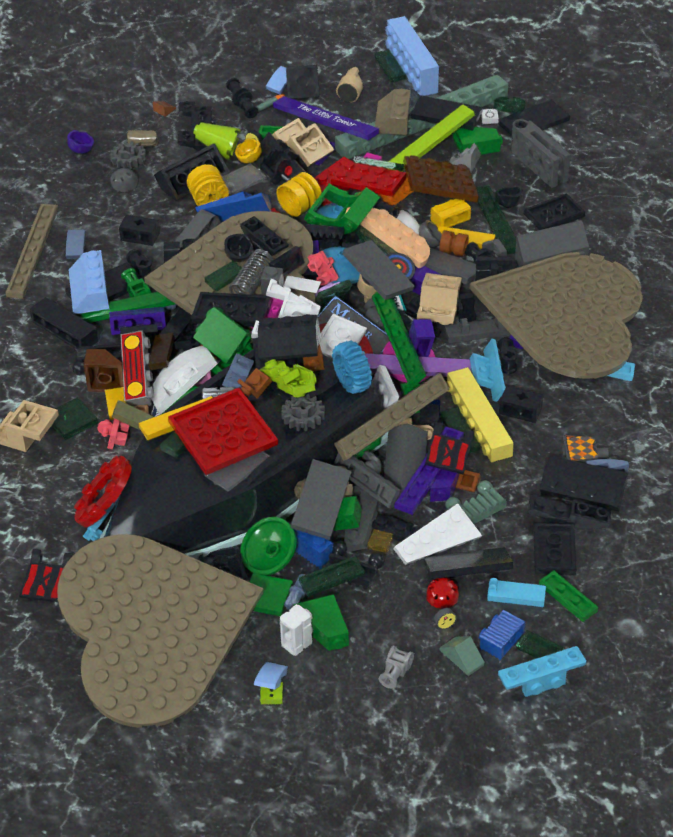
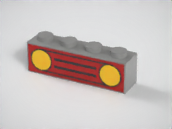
[121,331,154,406]

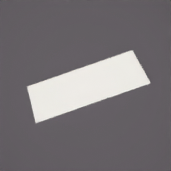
[283,276,321,293]

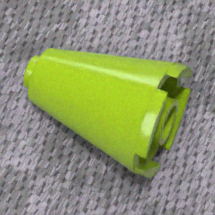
[193,123,241,160]

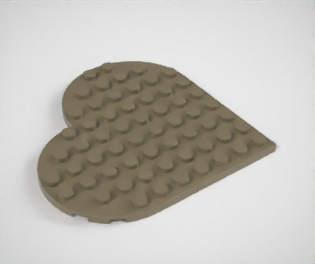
[144,211,315,343]
[469,252,643,379]
[57,534,263,728]

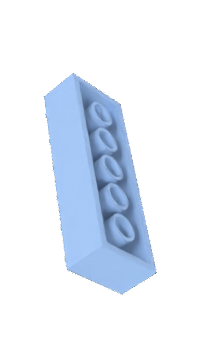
[386,16,439,96]

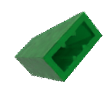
[453,127,503,155]
[293,595,349,651]

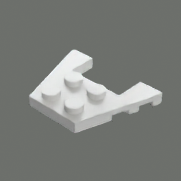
[251,279,320,338]

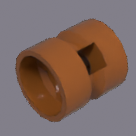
[439,230,469,257]

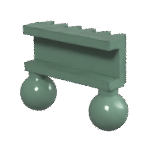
[445,480,507,524]

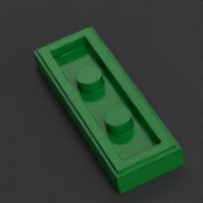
[539,570,598,622]

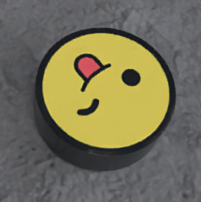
[245,130,262,143]

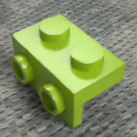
[277,364,316,397]

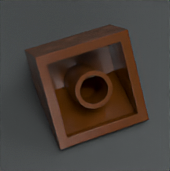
[84,349,124,392]

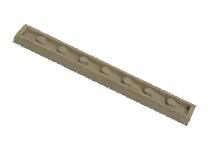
[6,204,58,299]
[334,373,449,461]

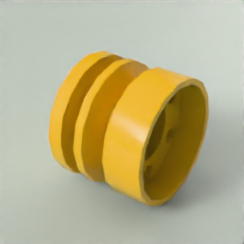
[187,165,229,206]
[277,172,322,217]

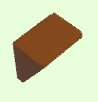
[153,101,176,117]
[455,470,481,493]

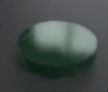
[494,96,526,112]

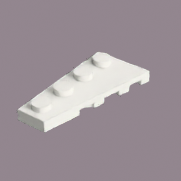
[393,504,482,565]

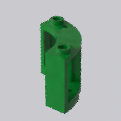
[304,183,380,234]

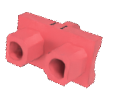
[307,251,339,286]
[97,418,129,449]

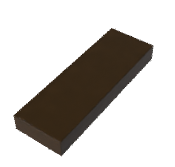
[148,332,175,370]

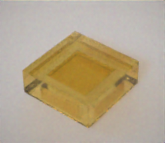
[368,529,393,553]

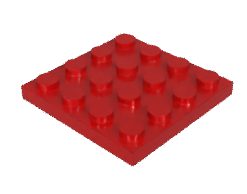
[168,388,278,475]

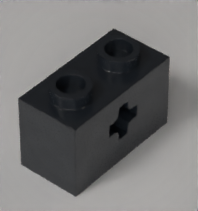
[119,214,160,246]
[499,386,543,423]

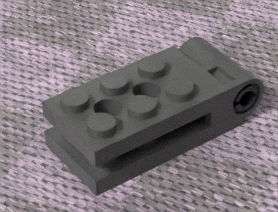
[511,119,570,188]

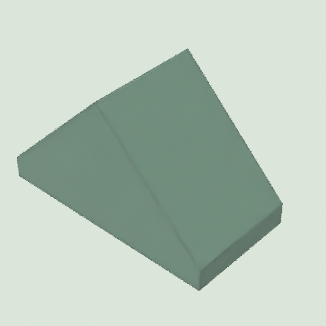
[440,636,485,676]

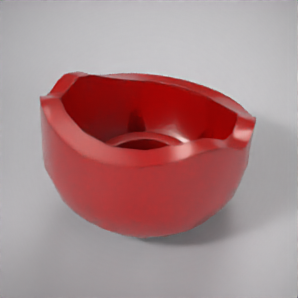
[426,577,459,609]

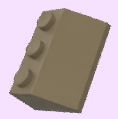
[375,89,411,135]

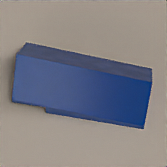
[195,191,271,223]

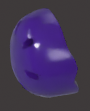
[67,130,94,154]

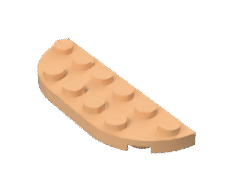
[346,207,430,268]

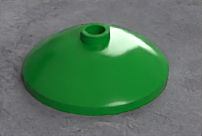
[240,517,297,576]

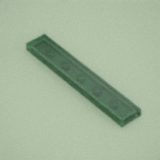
[476,185,516,254]

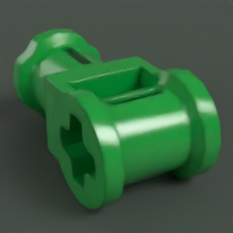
[121,268,151,298]

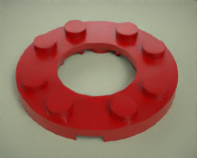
[74,456,132,527]

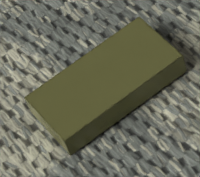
[112,400,153,430]

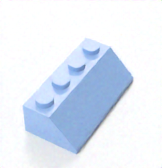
[69,250,109,314]

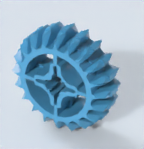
[332,340,372,394]

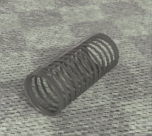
[229,249,273,295]

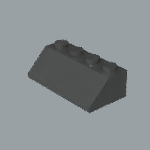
[515,220,589,267]

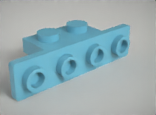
[470,339,506,402]
[498,646,586,697]

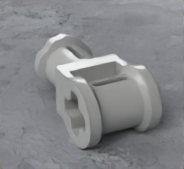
[379,646,414,689]

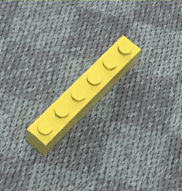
[445,367,513,462]

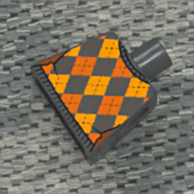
[562,435,609,463]

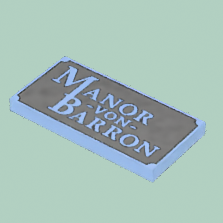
[318,296,390,354]

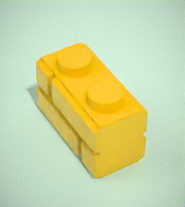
[431,199,471,228]

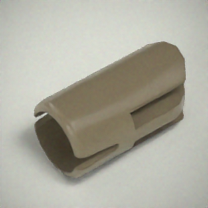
[127,130,159,146]

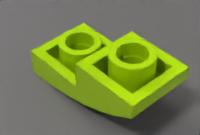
[260,359,300,384]

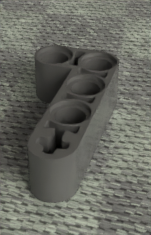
[174,209,221,247]

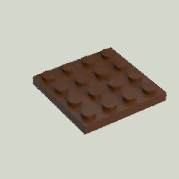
[403,155,479,202]

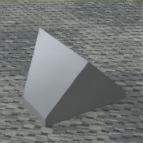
[449,143,481,172]

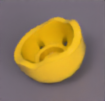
[235,138,262,163]

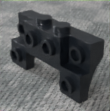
[178,101,215,151]

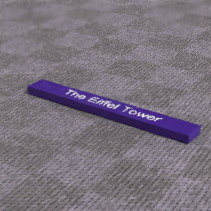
[273,96,379,140]

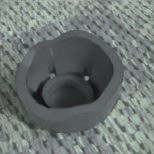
[110,168,138,192]
[419,220,442,248]

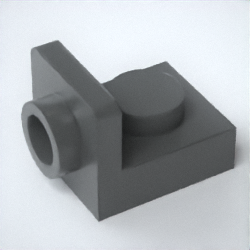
[482,238,507,257]

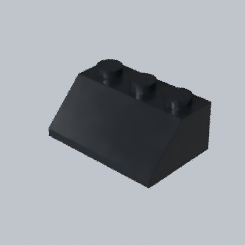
[258,314,321,361]

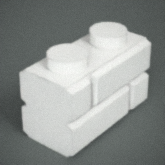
[280,605,313,656]

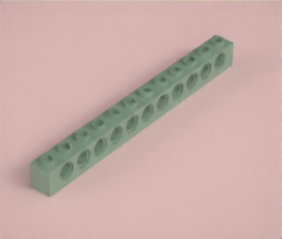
[335,74,508,159]

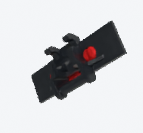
[258,132,307,185]

